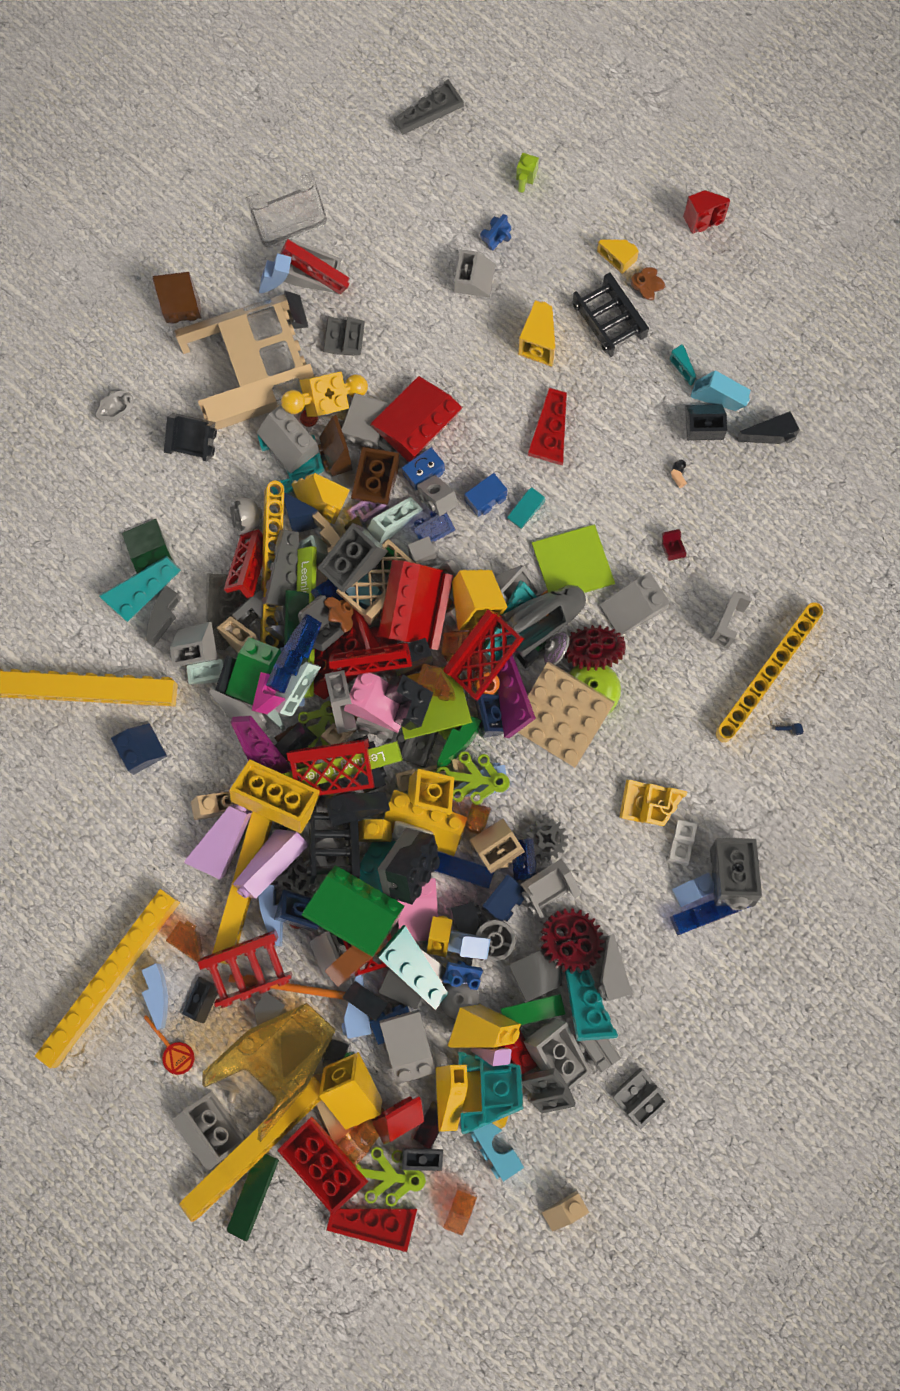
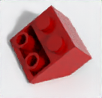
[683,190,730,234]
[372,1096,424,1145]

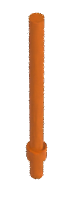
[229,974,346,1000]

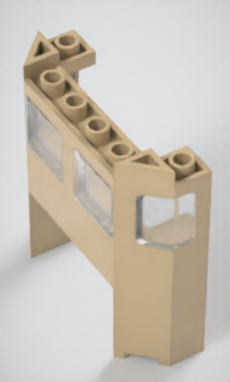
[175,294,314,430]

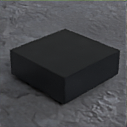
[324,1038,350,1062]

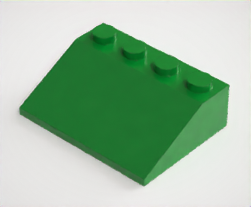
[302,865,405,957]

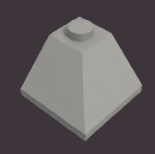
[495,565,542,604]

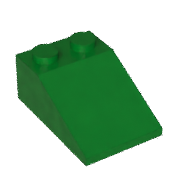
[226,637,284,706]

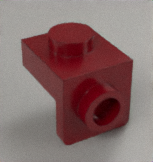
[662,529,687,561]

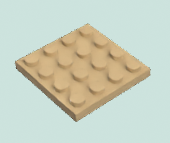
[518,661,615,768]

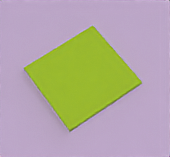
[532,524,615,593]
[402,666,472,740]

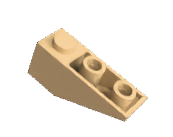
[191,791,248,820]

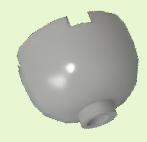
[230,497,263,535]
[476,920,516,961]
[440,983,479,1019]

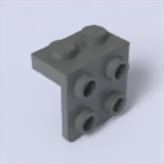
[298,595,344,651]

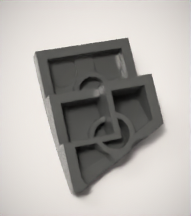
[509,942,562,1003]

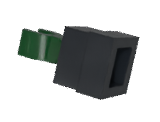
[515,641,547,669]

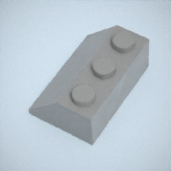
[257,405,319,474]
[172,1091,245,1172]

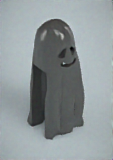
[496,585,586,657]

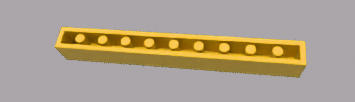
[0,669,178,707]
[35,889,180,1068]

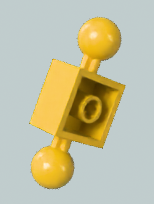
[281,371,368,417]

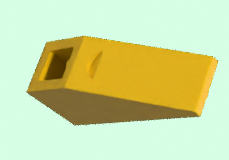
[435,1065,468,1132]

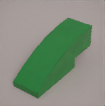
[437,716,481,769]
[501,994,566,1026]

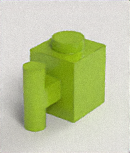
[516,153,539,193]

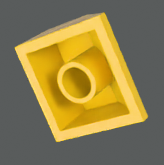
[408,769,454,815]

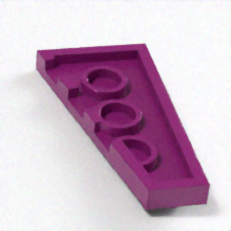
[497,654,536,738]
[231,716,292,774]

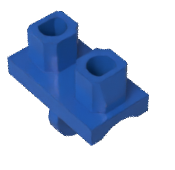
[480,214,512,251]
[442,961,483,990]

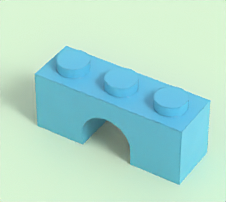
[469,1123,524,1182]

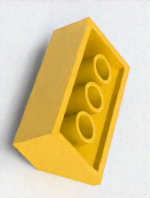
[229,759,320,833]
[384,789,468,857]

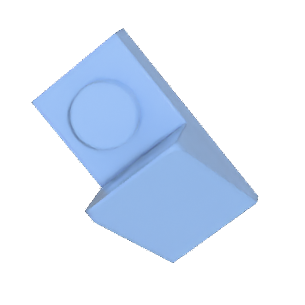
[672,873,714,907]
[447,930,491,959]

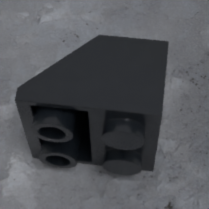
[685,404,728,441]

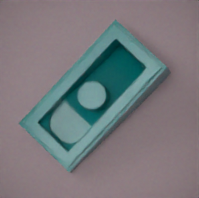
[669,344,696,386]
[507,487,545,529]

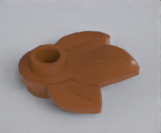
[631,267,666,300]
[324,597,353,633]

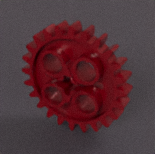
[564,625,626,671]
[539,908,605,974]

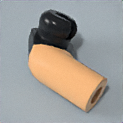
[671,459,687,488]

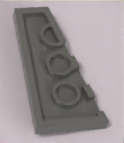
[394,79,464,135]
[261,530,299,606]

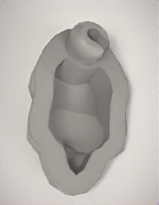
[96,391,134,421]

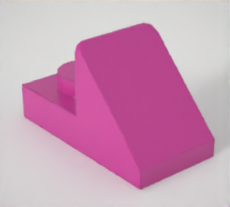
[251,672,285,714]

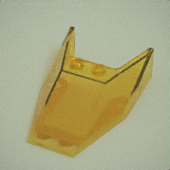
[202,1003,336,1142]

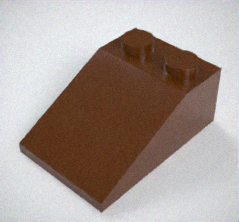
[153,272,202,324]
[318,415,353,477]
[351,447,400,505]

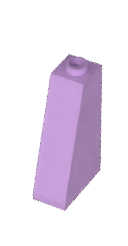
[184,804,252,879]
[233,829,309,899]

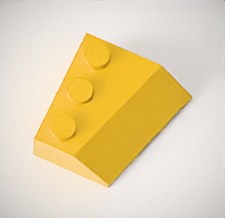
[291,473,350,524]

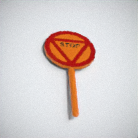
[144,1016,195,1075]

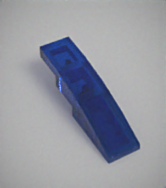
[266,614,322,694]
[434,851,494,889]
[670,900,749,936]

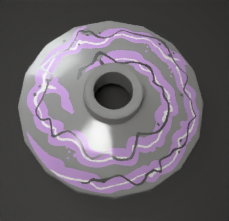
[544,631,569,665]

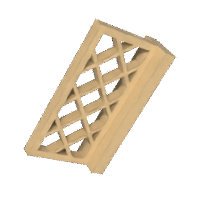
[336,539,420,625]

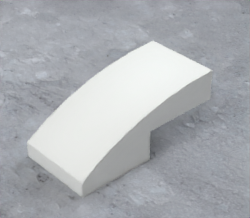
[668,820,697,866]

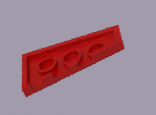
[528,388,567,466]
[326,1209,417,1252]

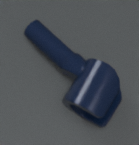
[775,723,804,736]

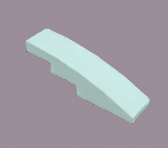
[187,658,237,685]

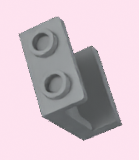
[342,393,390,449]
[710,591,752,649]
[325,670,357,734]
[521,859,581,919]

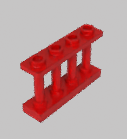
[197,930,293,1008]

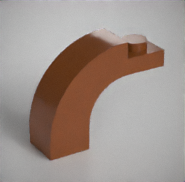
[325,938,388,987]

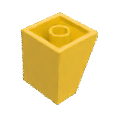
[518,300,555,367]
[452,569,507,631]
[448,1004,521,1048]
[319,1052,382,1130]

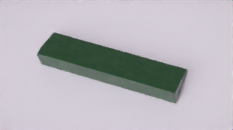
[284,590,309,669]
[226,1153,279,1242]

